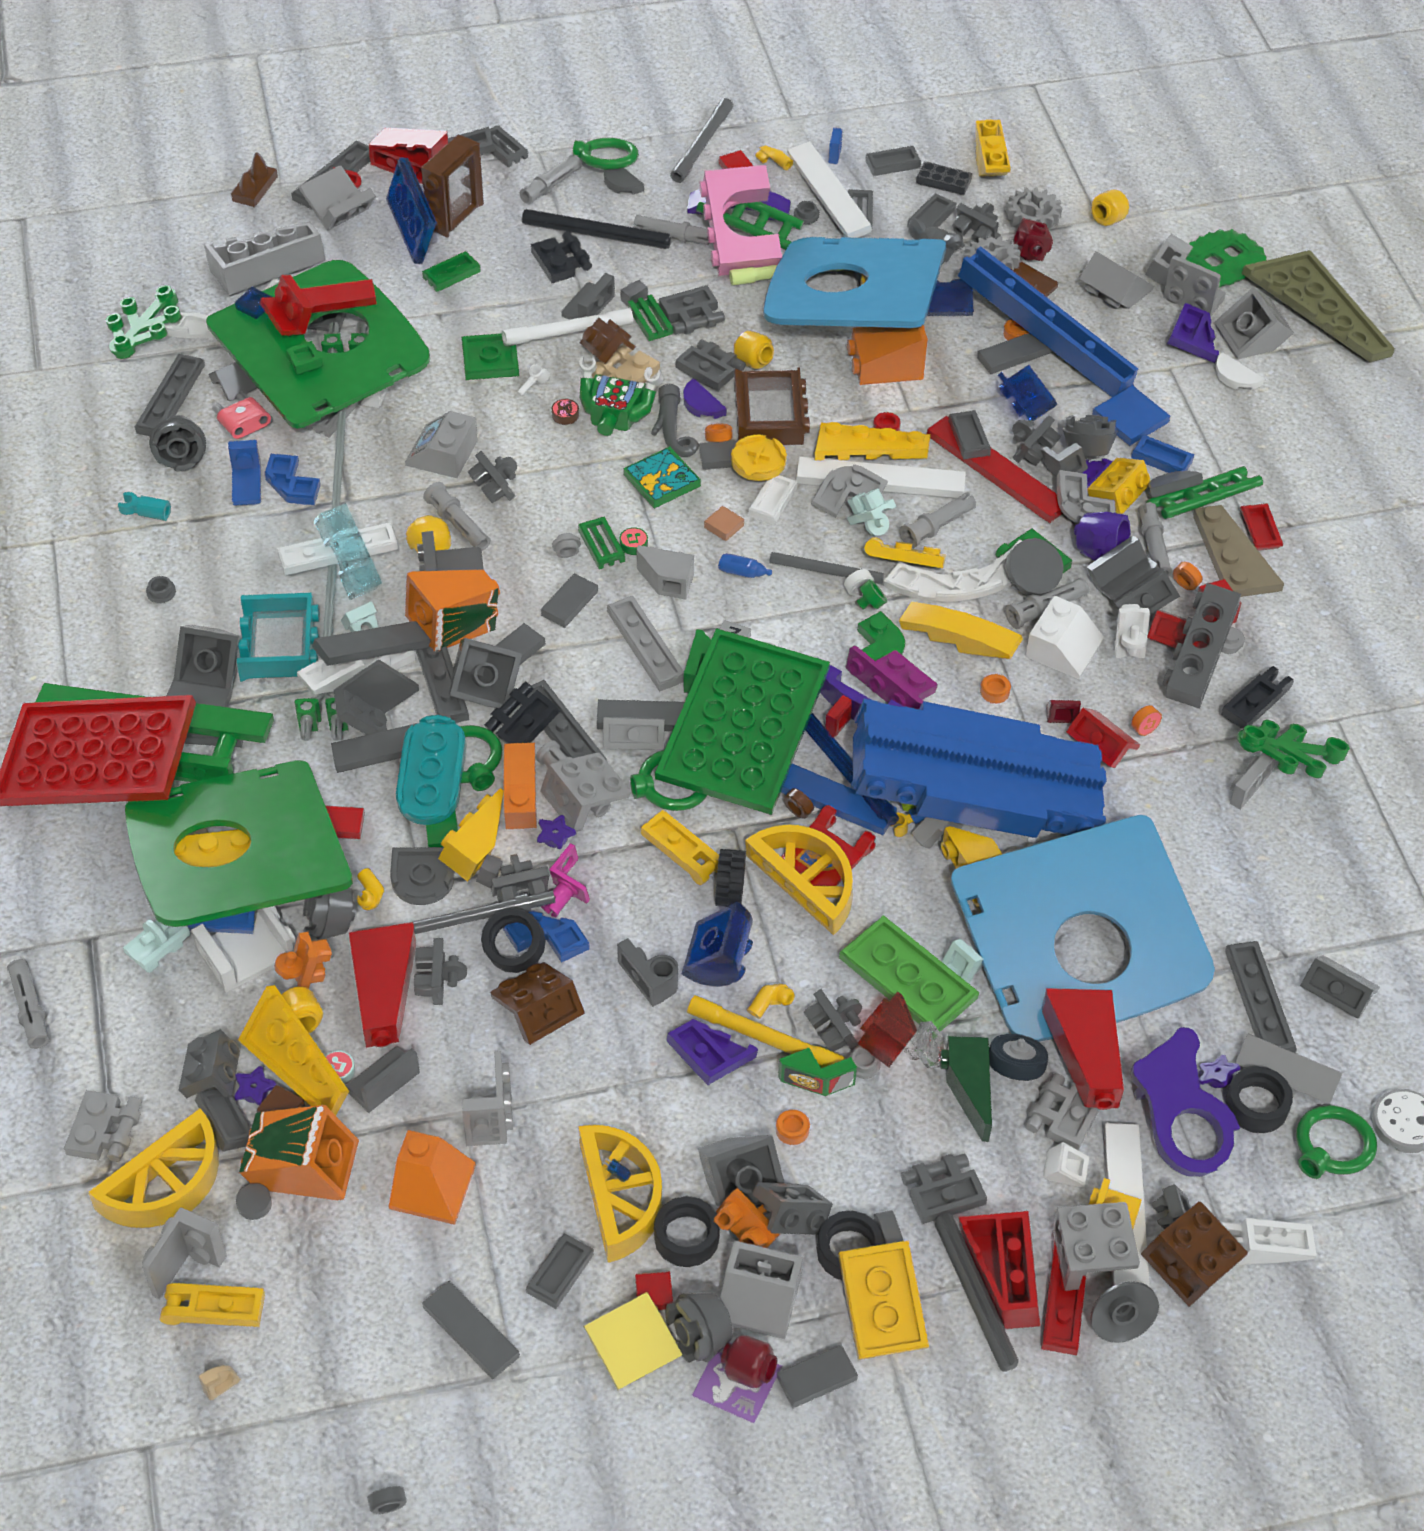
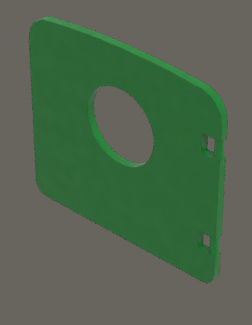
[206,260,430,429]
[125,760,353,927]

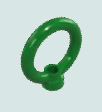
[573,138,639,170]
[459,725,502,791]
[630,750,707,811]
[1296,1105,1377,1179]

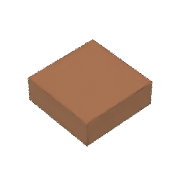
[704,505,744,541]

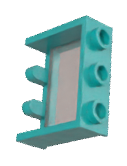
[236,593,320,682]

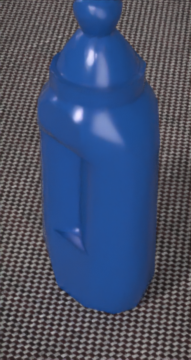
[718,554,772,578]

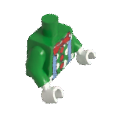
[579,356,663,436]

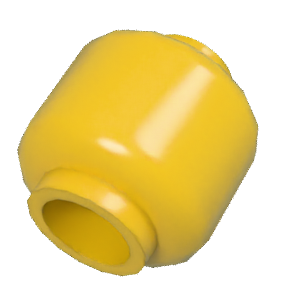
[1091,189,1129,226]
[734,331,774,369]
[281,986,323,1033]

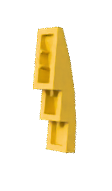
[899,602,1023,659]

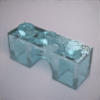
[314,503,382,600]

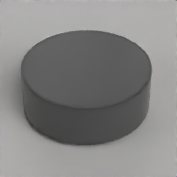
[236,1183,272,1220]
[367,1486,407,1514]

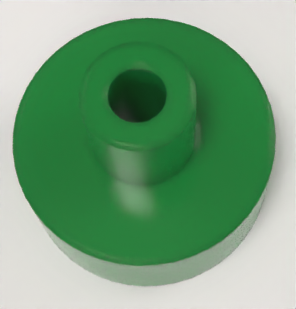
[857,579,888,610]

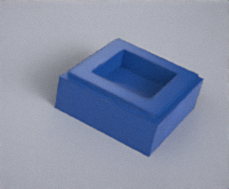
[829,128,843,164]

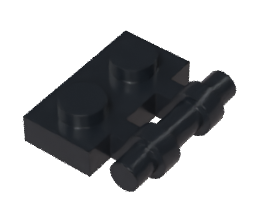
[531,231,592,283]
[484,681,561,744]

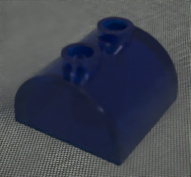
[681,902,753,987]

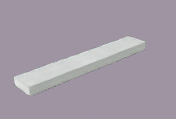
[787,141,872,238]
[796,457,966,498]
[1104,1123,1150,1287]

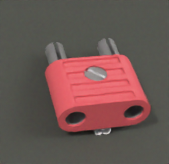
[212,392,271,439]

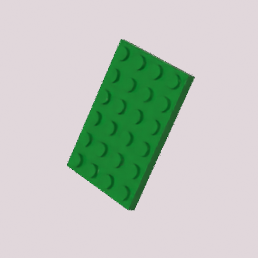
[655,628,830,815]

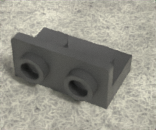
[752,1182,833,1235]

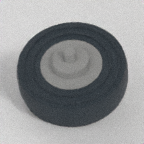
[989,1034,1048,1081]

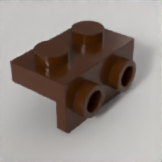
[579,317,636,364]

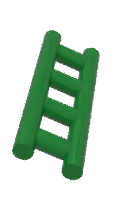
[696,201,804,250]
[1146,466,1263,519]

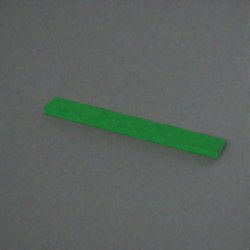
[35,683,274,743]

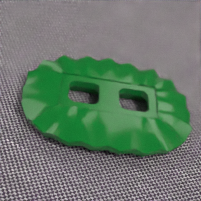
[1186,229,1267,288]

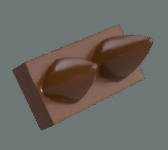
[231,153,278,207]

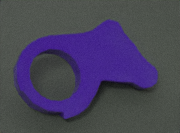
[1131,1027,1240,1177]

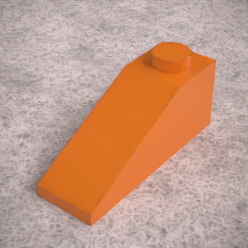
[504,743,537,829]

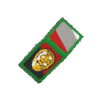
[778,1048,857,1096]

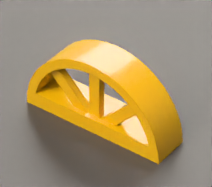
[745,825,853,935]
[88,1108,219,1228]
[578,1125,662,1263]

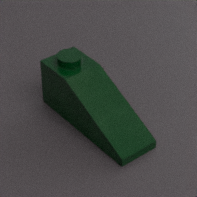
[940,1036,992,1142]

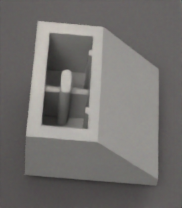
[720,1240,803,1339]

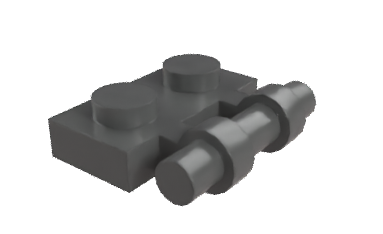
[659,285,725,335]
[675,339,746,391]
[901,1153,987,1224]

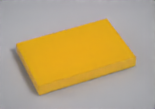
[838,1240,929,1360]

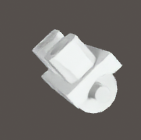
[1114,604,1150,658]

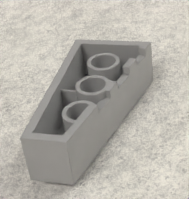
[203,222,325,295]

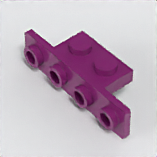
[845,645,938,709]

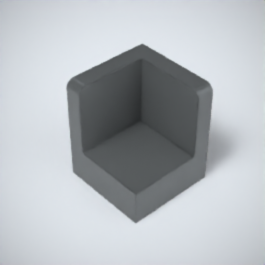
[1041,443,1088,476]

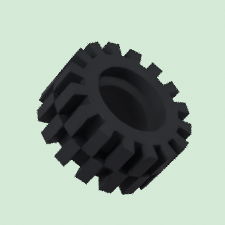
[715,849,746,908]

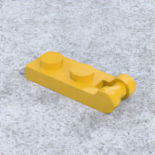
[865,537,946,568]
[641,810,719,885]
[160,1283,265,1327]

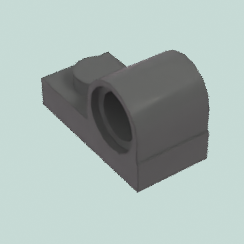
[617,938,678,1007]

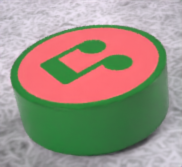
[620,527,648,555]

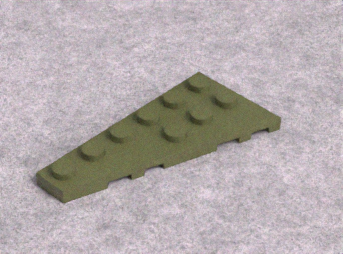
[1242,250,1395,362]

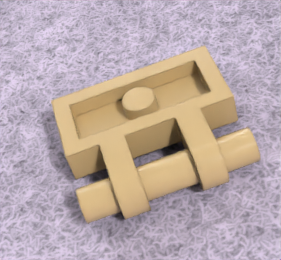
[592,344,660,383]

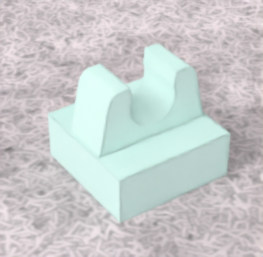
[341,601,378,632]
[942,939,983,983]

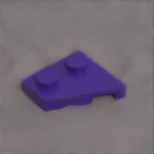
[1168,303,1219,363]
[666,1019,758,1086]

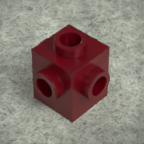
[1013,218,1053,262]

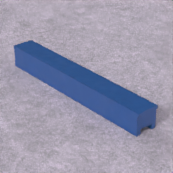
[958,246,1139,397]

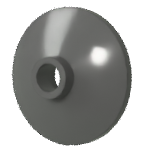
[1090,1281,1159,1343]

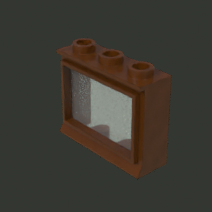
[421,134,484,238]
[734,367,810,445]

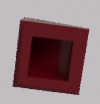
[1046,700,1081,723]

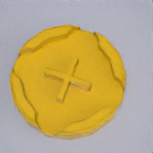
[731,434,787,481]

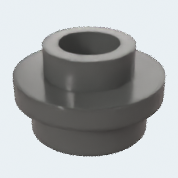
[794,201,820,224]
[146,576,176,603]

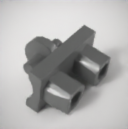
[952,203,1001,243]
[1012,415,1061,466]
[467,451,517,503]
[490,854,550,902]
[414,938,467,1005]
[804,989,862,1052]

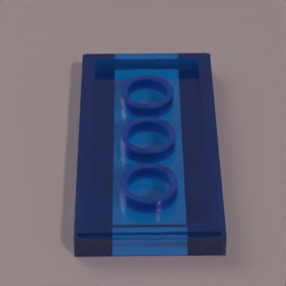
[386,157,437,264]

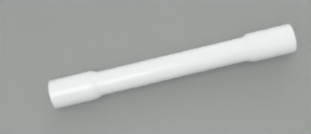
[502,308,633,346]

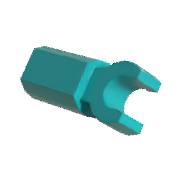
[118,492,171,521]

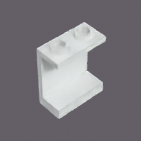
[191,906,296,993]

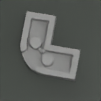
[811,464,888,518]
[1056,470,1116,524]

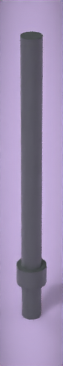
[409,890,556,934]

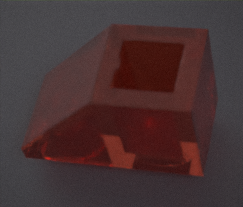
[857,991,917,1068]

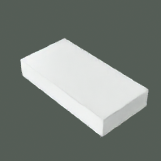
[749,475,797,525]

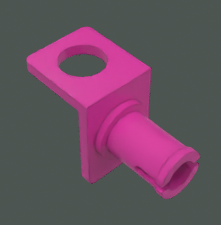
[541,843,590,918]

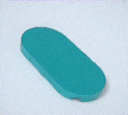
[396,715,466,825]

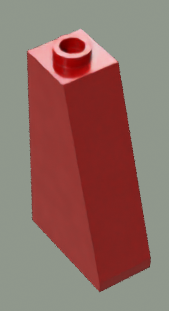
[349,922,416,1048]
[1042,988,1124,1110]

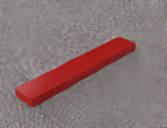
[927,416,1063,524]

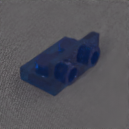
[927,279,974,316]

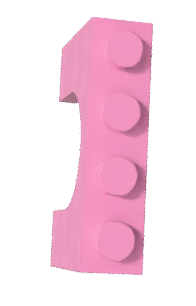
[699,165,782,276]

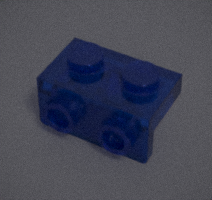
[998,364,1058,421]

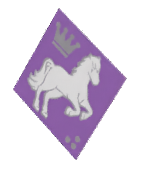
[692,1342,782,1424]

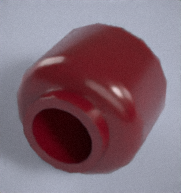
[721,1335,777,1388]

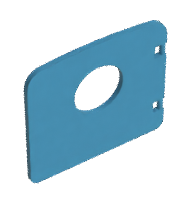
[763,237,946,328]
[950,815,1215,1042]

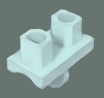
[847,488,896,536]
[123,920,190,973]

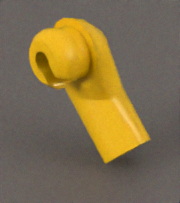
[755,145,793,170]
[357,868,384,911]
[747,983,795,1019]

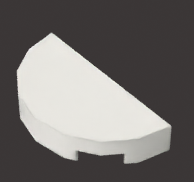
[1216,352,1265,390]

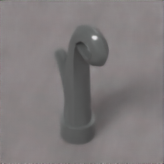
[651,384,699,457]

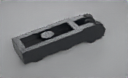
[1221,666,1294,729]

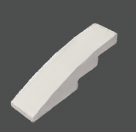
[297,650,415,695]
[1169,1218,1317,1265]

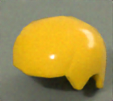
[406,515,451,552]

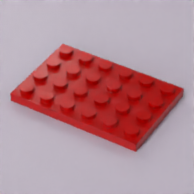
[0,695,196,806]

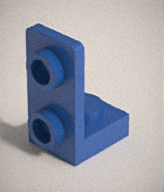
[228,440,261,506]

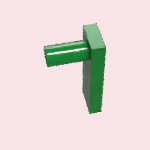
[174,733,237,782]

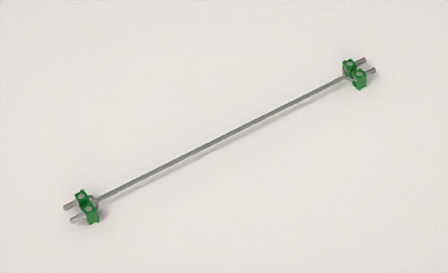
[294,322,368,741]

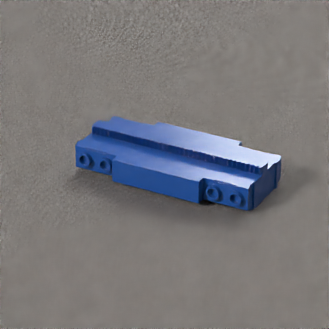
[851,699,1107,838]

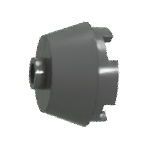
[149,415,206,471]
[1063,415,1118,459]
[303,887,356,940]
[665,1292,733,1363]

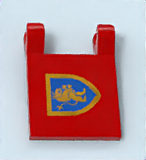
[781,805,876,886]

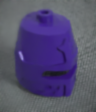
[1074,512,1131,561]

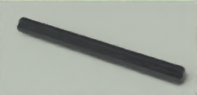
[522,209,672,249]

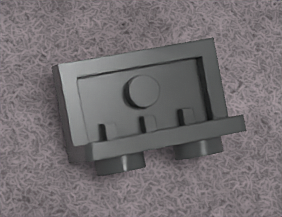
[178,1029,240,1099]

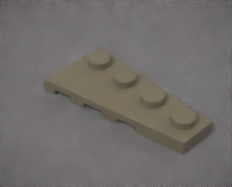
[1193,505,1284,597]

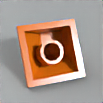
[389,1130,476,1225]

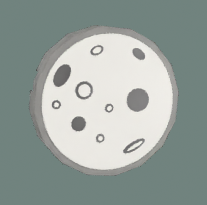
[1371,1089,1424,1153]

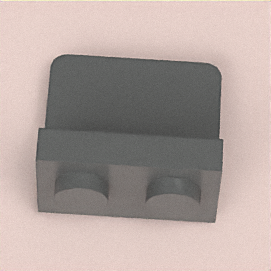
[417,531,484,571]

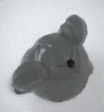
[908,218,965,264]

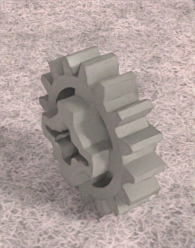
[1006,187,1062,230]
[964,236,1020,270]

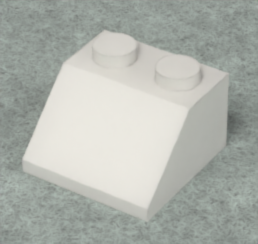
[1026,596,1104,679]

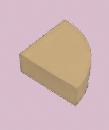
[198,1365,241,1401]

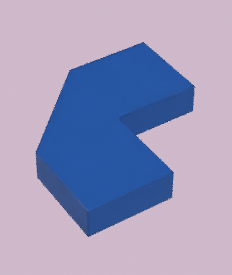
[264,453,321,505]
[503,911,590,963]

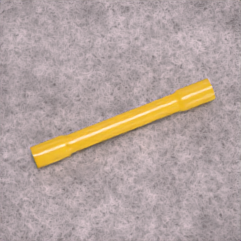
[687,995,845,1068]

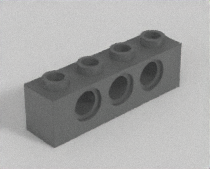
[1162,583,1241,709]

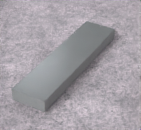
[607,596,684,692]

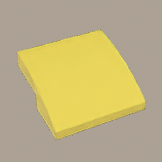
[583,1292,682,1391]

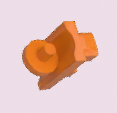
[274,932,332,989]
[714,1188,780,1248]

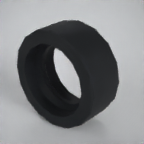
[481,908,546,973]
[1225,1066,1293,1133]
[654,1196,720,1267]
[817,1210,884,1280]

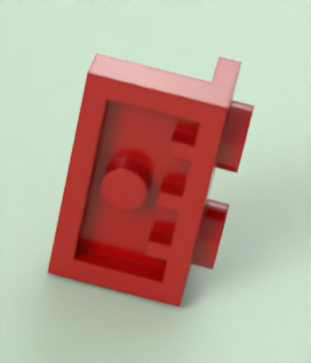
[260,275,313,336]

